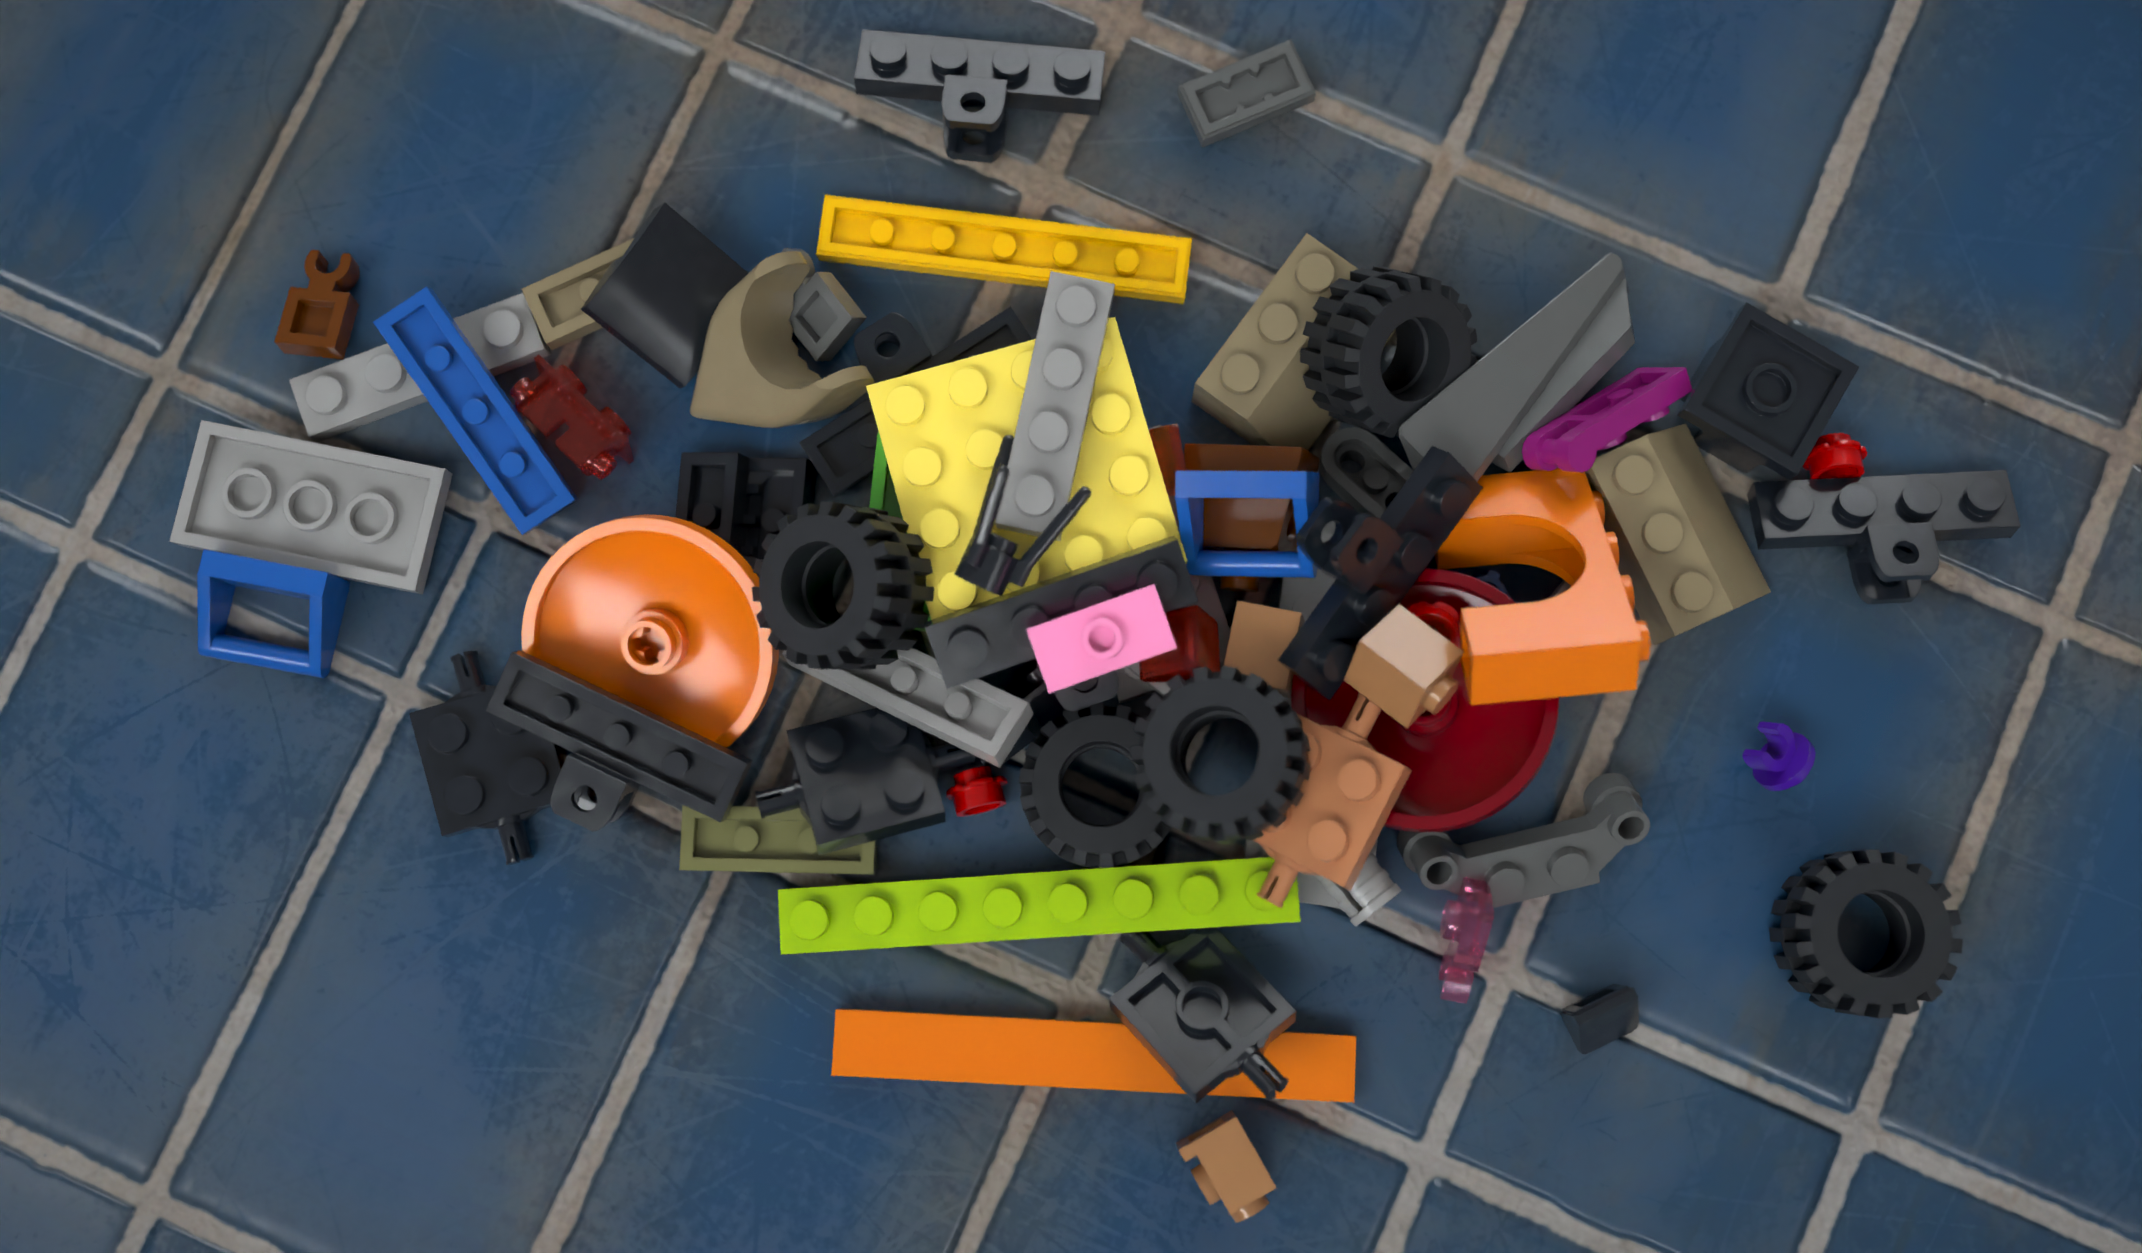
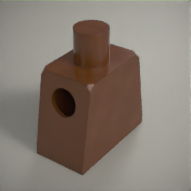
[1184,443,1320,592]

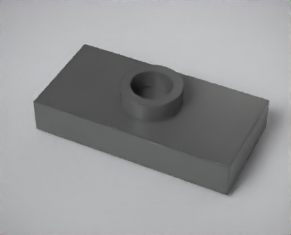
[1178,39,1316,148]

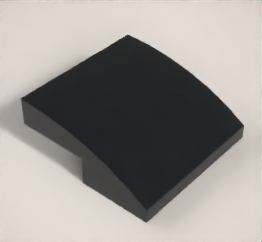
[581,202,748,389]
[675,452,816,577]

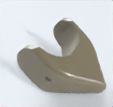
[690,251,875,428]

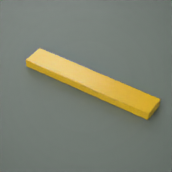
[816,195,1192,304]

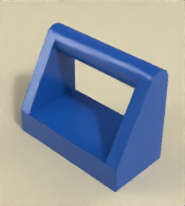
[1175,471,1319,578]
[197,549,351,678]

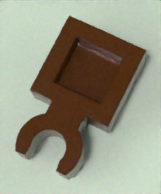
[274,249,360,360]

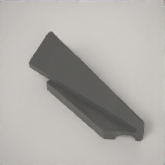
[1398,253,1635,482]

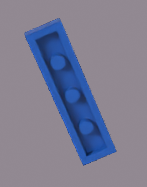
[373,287,578,535]

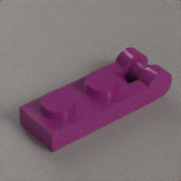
[1522,367,1692,473]

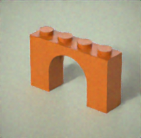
[1434,468,1650,705]

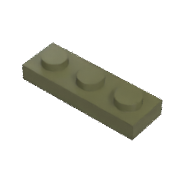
[679,805,877,875]

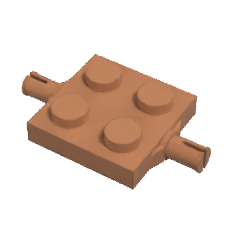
[1253,693,1411,908]

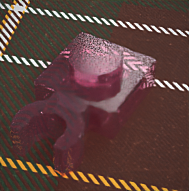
[1438,877,1494,1004]

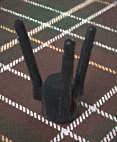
[954,434,1092,596]

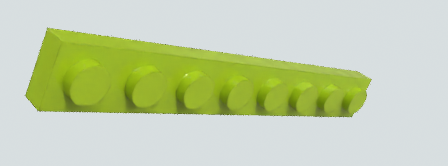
[778,857,1301,955]

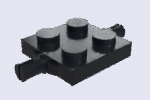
[409,650,563,865]
[755,708,975,855]
[1109,927,1296,1104]

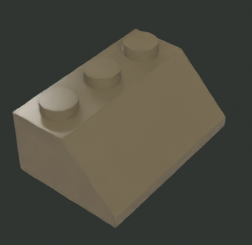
[1191,233,1396,451]
[1585,424,1771,646]

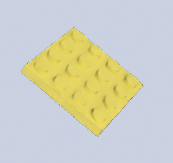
[866,317,1187,620]

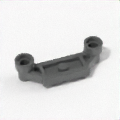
[1397,773,1650,912]

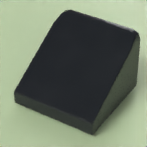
[1560,984,1639,1054]

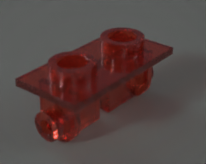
[510,354,634,480]

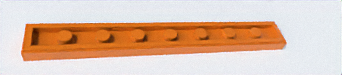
[831,1008,1356,1103]

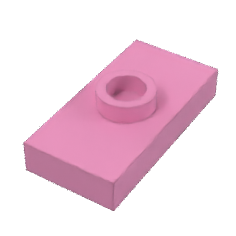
[1026,584,1177,693]

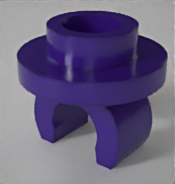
[1742,721,1815,791]

